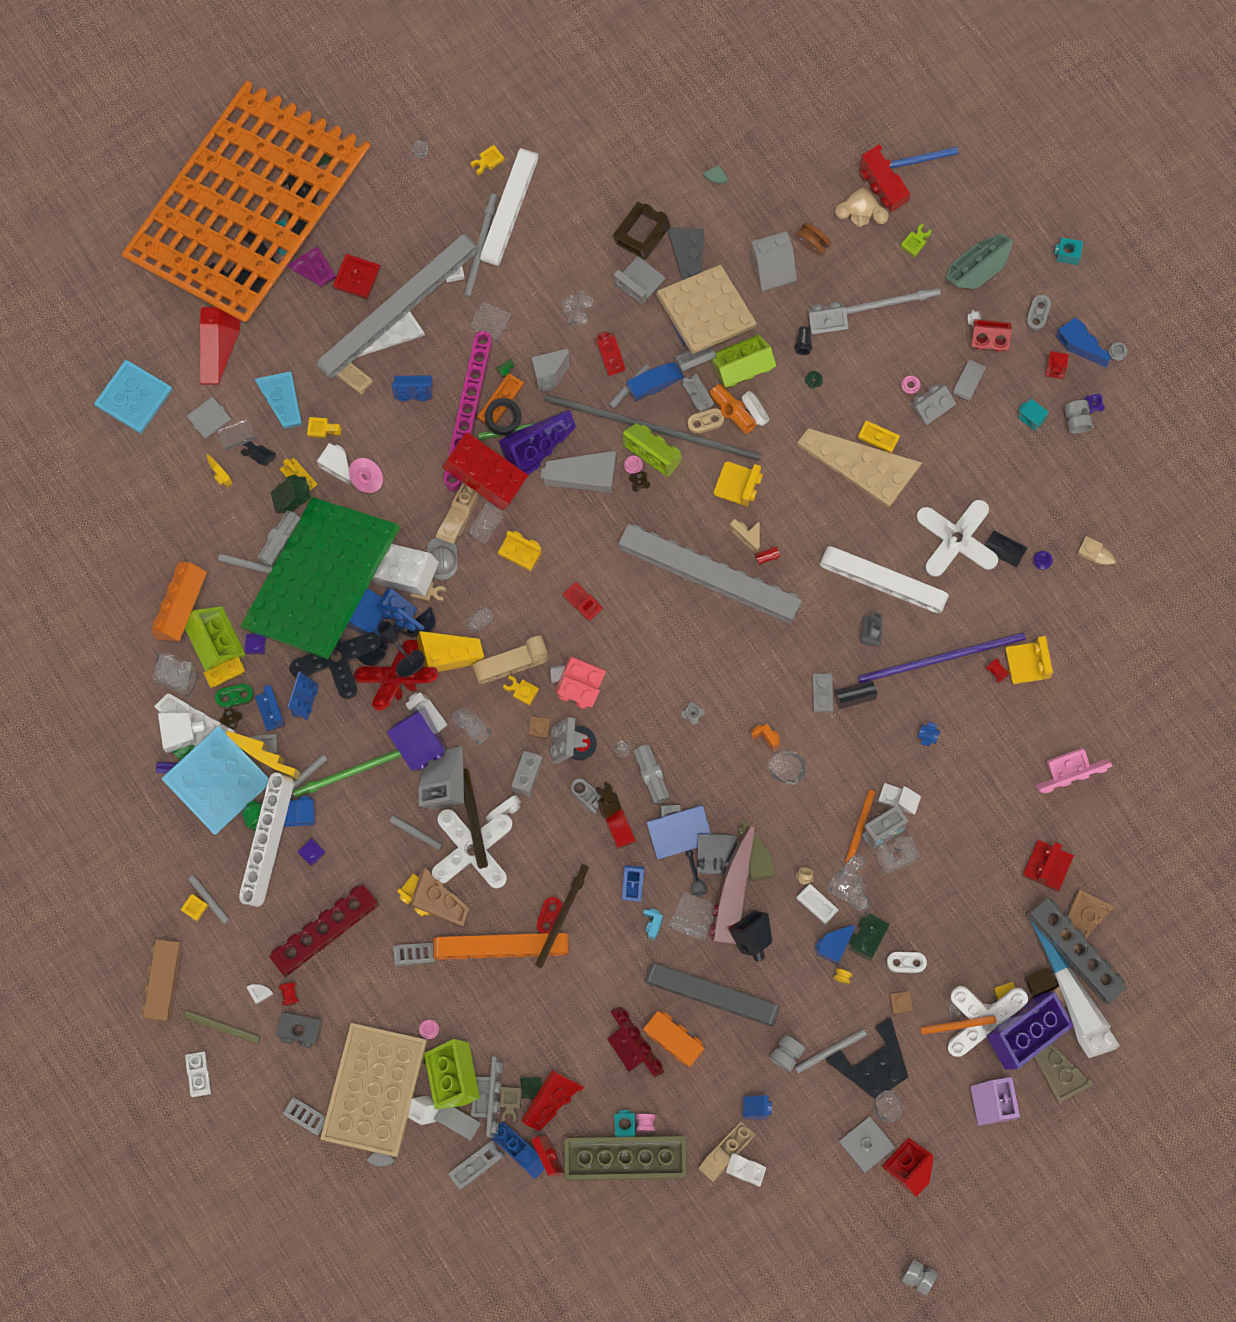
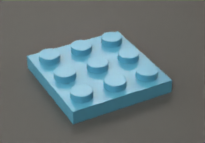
[94,360,173,434]

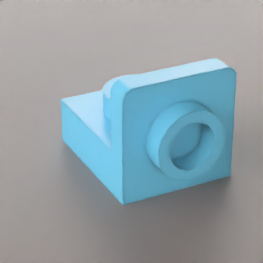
[643,908,663,941]

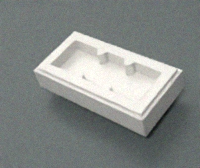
[796,884,839,925]

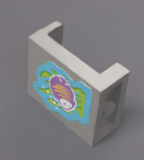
[862,805,908,851]

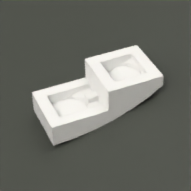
[726,1153,766,1187]

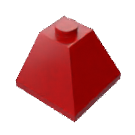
[882,1138,934,1197]

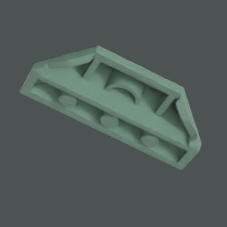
[945,233,1013,289]

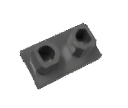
[860,611,882,646]

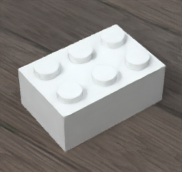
[372,544,439,596]

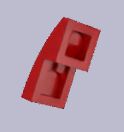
[562,581,603,621]
[605,808,636,849]

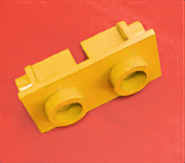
[279,458,318,496]
[204,656,246,688]

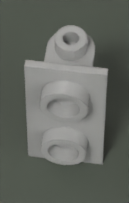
[682,373,714,412]

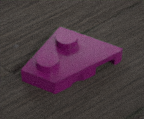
[288,246,336,287]

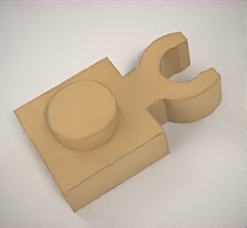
[411,582,446,602]

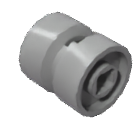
[1064,400,1093,434]
[769,1035,806,1072]
[901,1259,939,1296]

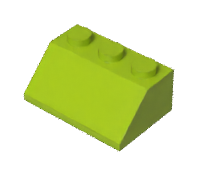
[710,334,777,387]
[623,423,682,478]
[185,606,246,671]
[424,1039,480,1110]

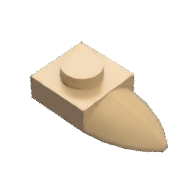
[1077,536,1116,565]

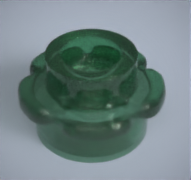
[805,371,823,389]

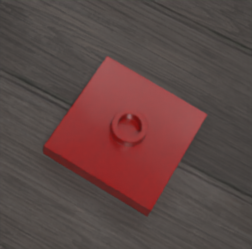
[333,254,381,300]
[532,1136,565,1176]

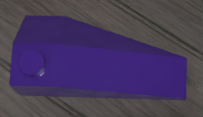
[499,410,576,475]

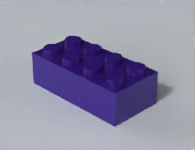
[986,992,1073,1070]

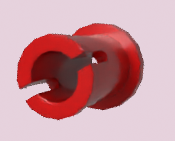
[755,546,780,565]

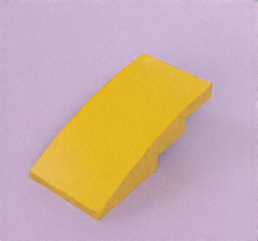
[226,731,301,780]

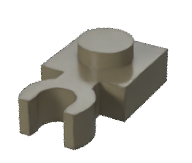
[500,1087,522,1123]

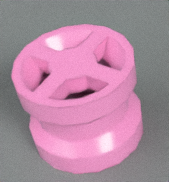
[635,1114,656,1132]

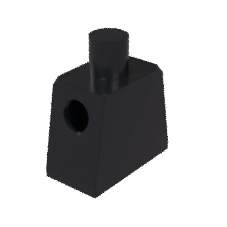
[730,910,772,961]

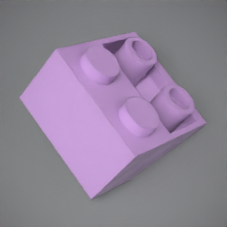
[970,1077,1020,1126]

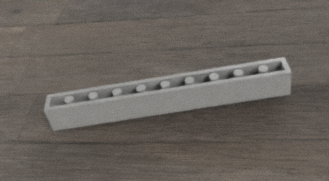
[618,524,802,625]

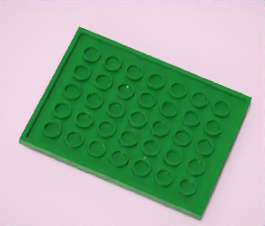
[240,497,400,660]

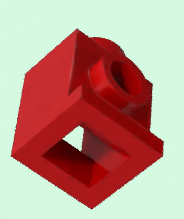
[1045,351,1069,379]

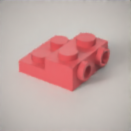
[555,656,606,709]

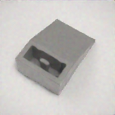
[418,746,464,810]

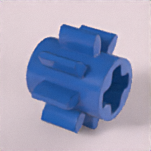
[917,721,940,747]

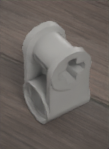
[571,779,601,814]

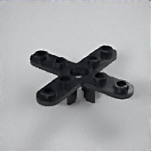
[289,632,381,699]

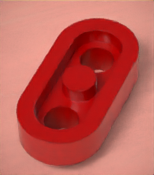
[537,897,562,934]

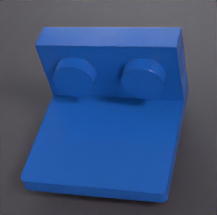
[392,375,432,402]
[376,588,425,631]

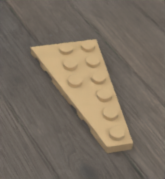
[797,428,922,508]

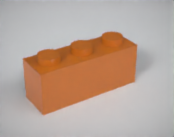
[643,1011,705,1069]

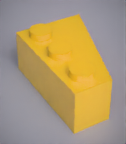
[417,631,484,672]

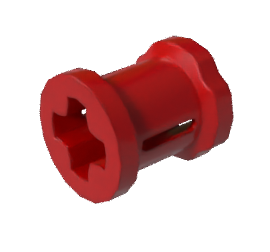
[985,658,1011,684]
[278,983,299,1006]

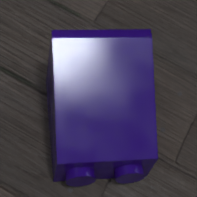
[387,707,446,771]

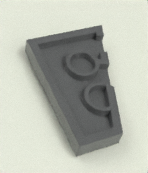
[668,227,704,280]

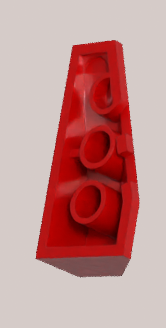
[200,307,241,385]

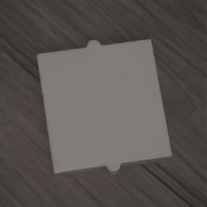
[187,397,231,440]

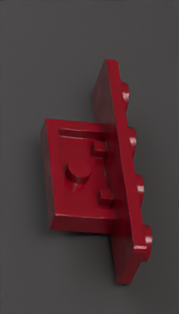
[607,1007,665,1078]

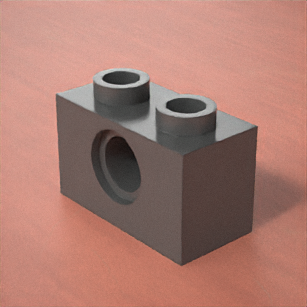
[276,1012,322,1048]

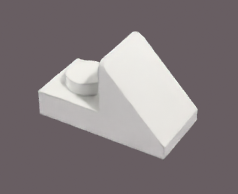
[878,783,921,815]

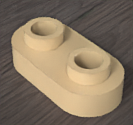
[688,409,724,434]

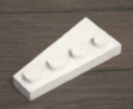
[358,312,425,357]

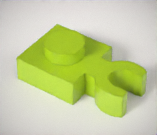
[900,224,932,258]

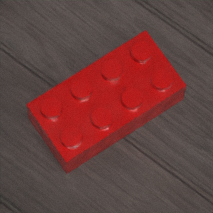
[441,431,528,511]

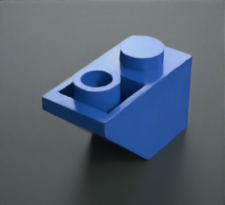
[742,1095,772,1120]

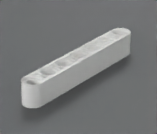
[480,148,538,266]
[820,546,949,614]
[239,773,294,907]

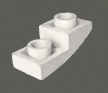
[185,1051,211,1097]

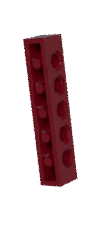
[269,884,379,978]

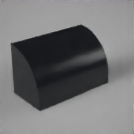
[834,680,878,709]

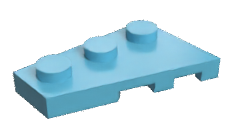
[255,371,302,429]

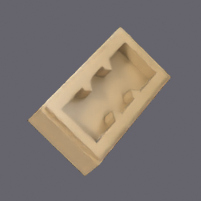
[336,363,373,395]

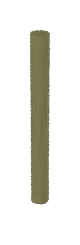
[184,1010,260,1044]

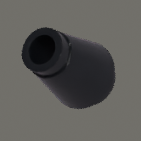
[794,326,813,355]

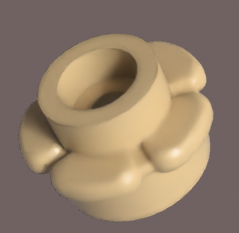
[795,867,814,885]

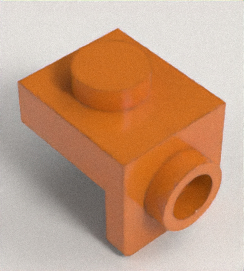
[750,724,780,751]

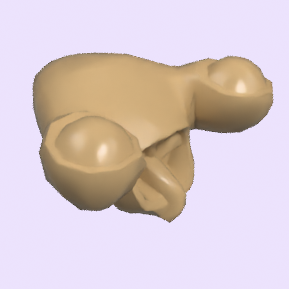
[835,188,889,227]

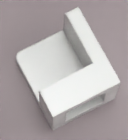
[408,1096,440,1125]

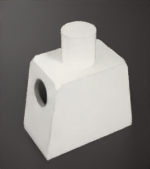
[158,713,205,753]

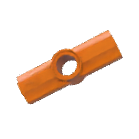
[709,384,757,434]

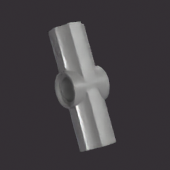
[257,511,301,567]
[634,745,670,805]

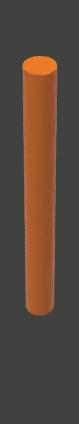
[845,790,876,865]
[921,1015,997,1035]

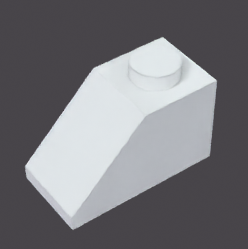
[317,443,352,486]

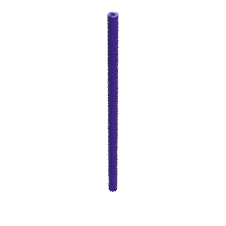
[858,632,1026,683]

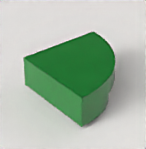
[495,359,515,376]

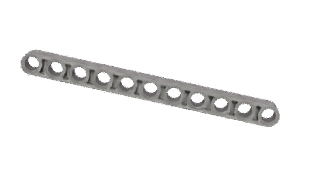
[316,234,479,379]

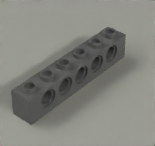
[1026,898,1127,1004]

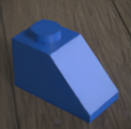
[815,925,855,965]

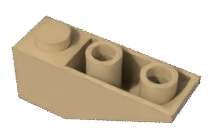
[698,1122,756,1182]

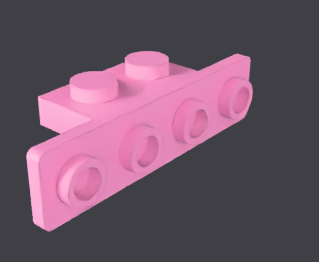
[1034,748,1112,793]

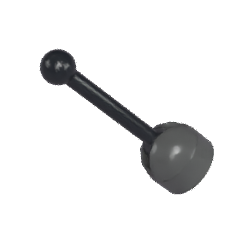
[686,850,708,897]

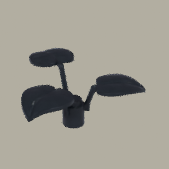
[357,607,436,678]

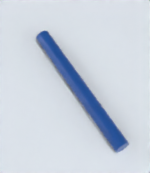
[889,147,958,169]

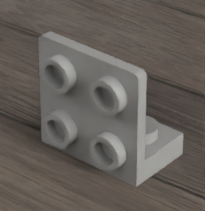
[614,257,665,305]

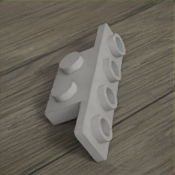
[471,1056,503,1138]

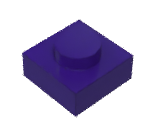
[245,634,266,655]
[298,838,325,867]

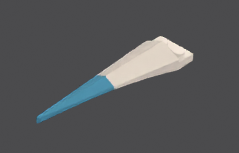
[1030,920,1120,1058]

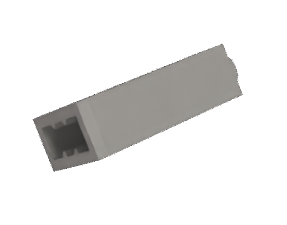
[541,451,616,493]

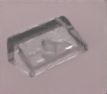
[468,501,504,545]

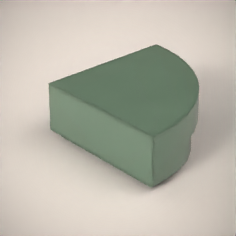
[703,165,728,184]

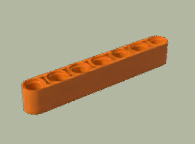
[433,933,569,959]

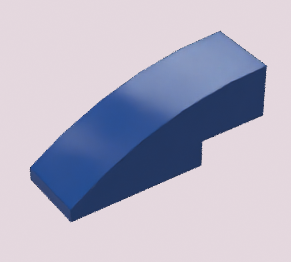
[626,362,684,402]

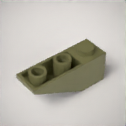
[738,821,775,882]

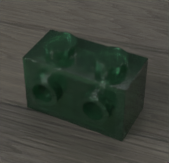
[270,475,311,513]
[849,913,890,962]

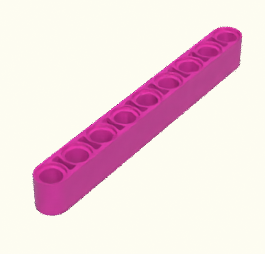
[444,331,492,492]

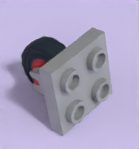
[550,717,597,764]

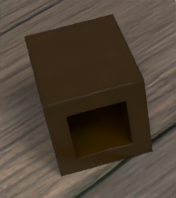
[1025,968,1058,998]

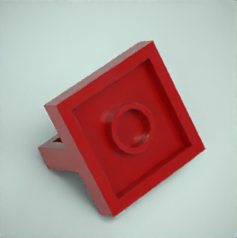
[1022,840,1074,892]

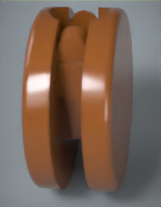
[795,222,831,256]

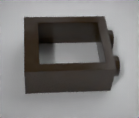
[613,202,670,260]

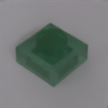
[520,1077,542,1099]

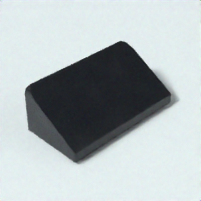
[985,531,1028,567]

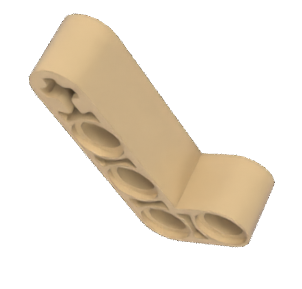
[472,636,549,684]

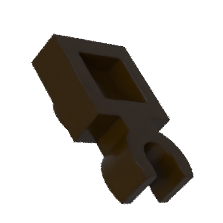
[596,782,621,819]

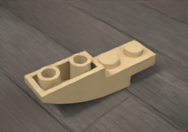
[436,483,480,544]

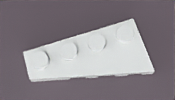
[154,693,236,747]

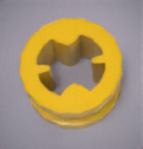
[833,968,853,984]

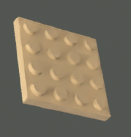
[656,265,757,354]

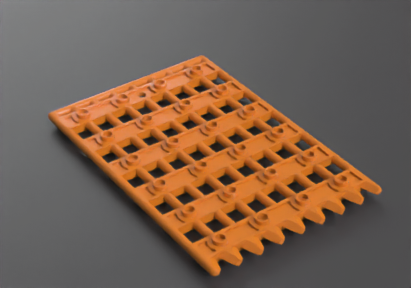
[122,81,371,322]

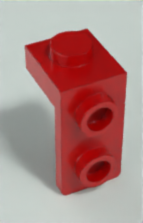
[593,331,626,376]

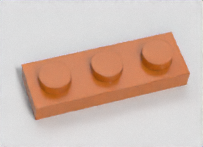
[477,373,524,424]

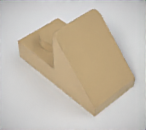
[729,519,760,554]

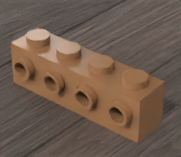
[141,940,182,1023]

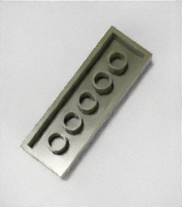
[565,1136,686,1181]

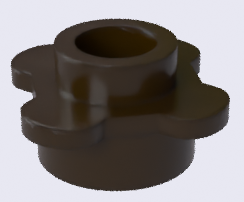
[629,471,650,492]
[219,707,242,730]

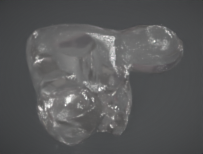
[826,855,871,911]

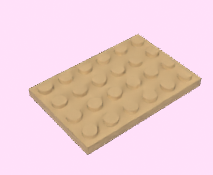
[320,1023,428,1158]

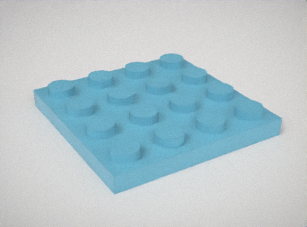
[161,726,269,835]

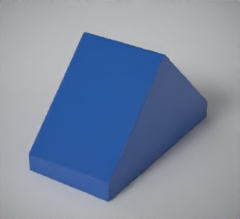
[622,865,645,902]

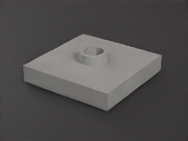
[839,1116,895,1173]

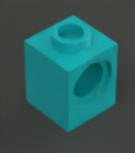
[1054,238,1083,265]
[1018,398,1049,432]
[614,1110,635,1137]

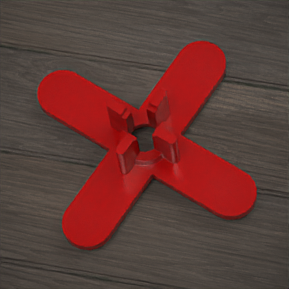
[354,640,439,711]

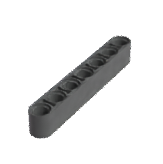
[645,963,780,1026]

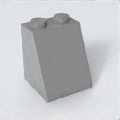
[750,231,797,292]

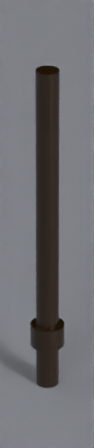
[535,865,589,968]

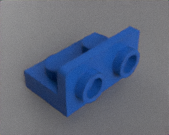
[255,685,285,731]

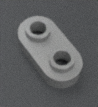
[1026,295,1051,331]

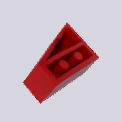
[859,144,910,212]

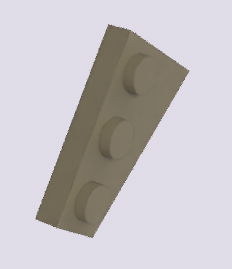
[1033,1044,1094,1104]

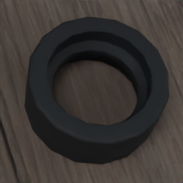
[485,398,521,436]

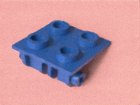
[287,672,319,720]

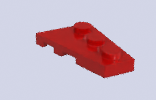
[521,1070,585,1131]

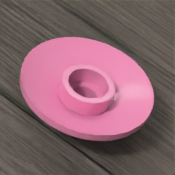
[349,458,383,493]

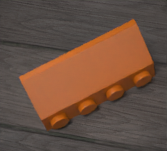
[151,562,207,641]

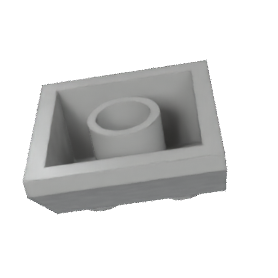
[531,349,570,392]

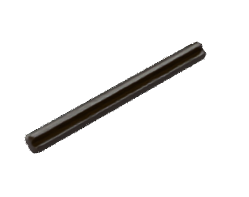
[463,768,488,869]

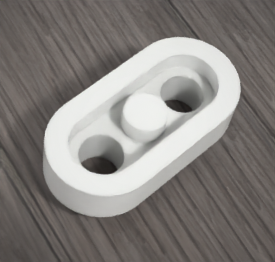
[742,391,769,426]
[485,795,521,823]
[887,952,927,973]

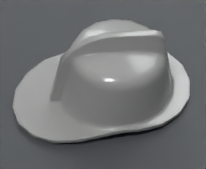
[427,538,458,580]

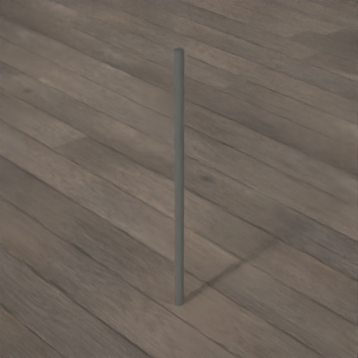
[544,394,762,461]

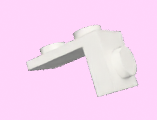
[405,692,448,733]

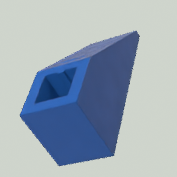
[1056,317,1111,367]
[492,1121,544,1179]

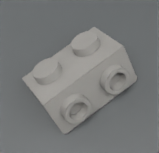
[909,384,956,425]

